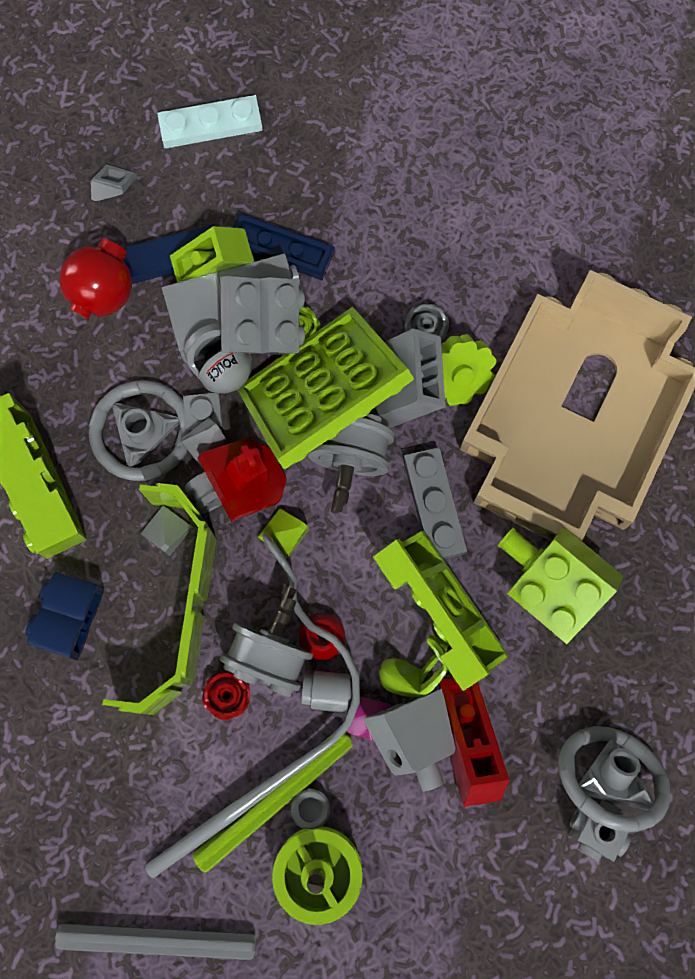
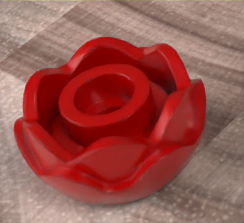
[299,613,345,661]
[202,670,250,720]

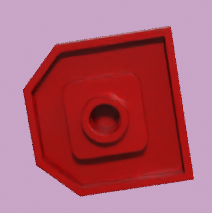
[198,438,287,522]

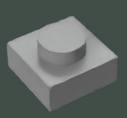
[183,393,223,431]

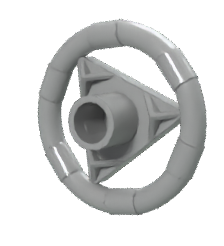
[88,380,191,481]
[558,726,671,832]

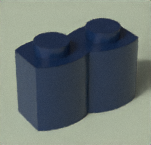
[26,572,104,661]

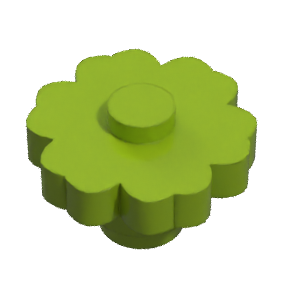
[441,334,496,406]

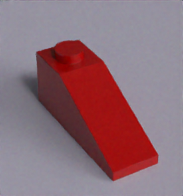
[438,678,510,807]

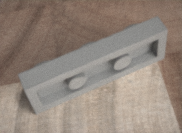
[404,447,467,559]

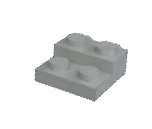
[220,276,305,355]

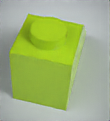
[170,226,254,283]

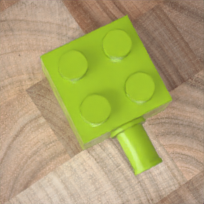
[497,527,624,644]

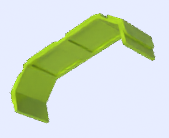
[102,483,216,715]

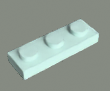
[157,95,263,148]

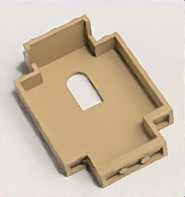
[460,270,695,541]

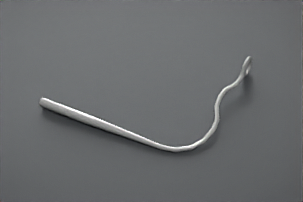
[145,533,360,878]

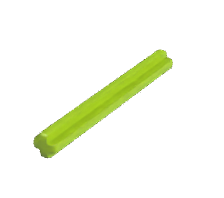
[192,733,354,873]

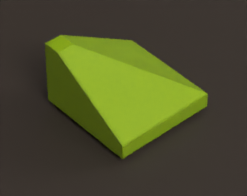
[258,509,309,559]

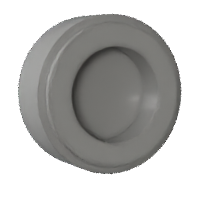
[291,789,330,829]

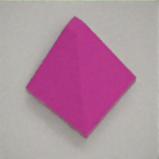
[345,696,391,740]

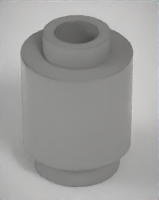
[301,670,352,713]

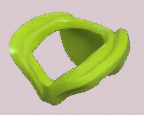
[379,634,449,697]

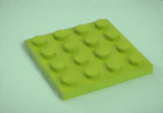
[237,307,415,469]

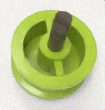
[272,826,362,925]

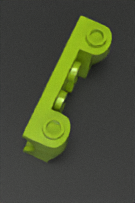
[373,531,509,691]

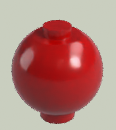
[59,238,132,320]

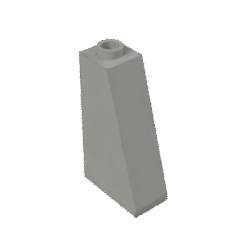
[162,254,300,363]

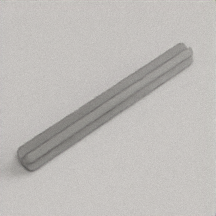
[55,924,256,960]

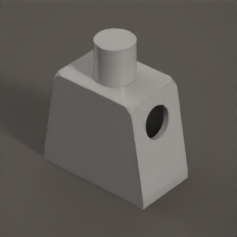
[363,689,456,792]

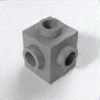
[568,800,632,863]

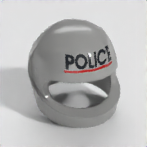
[184,324,252,394]

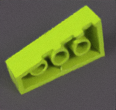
[0,393,87,559]

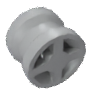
[185,472,222,514]

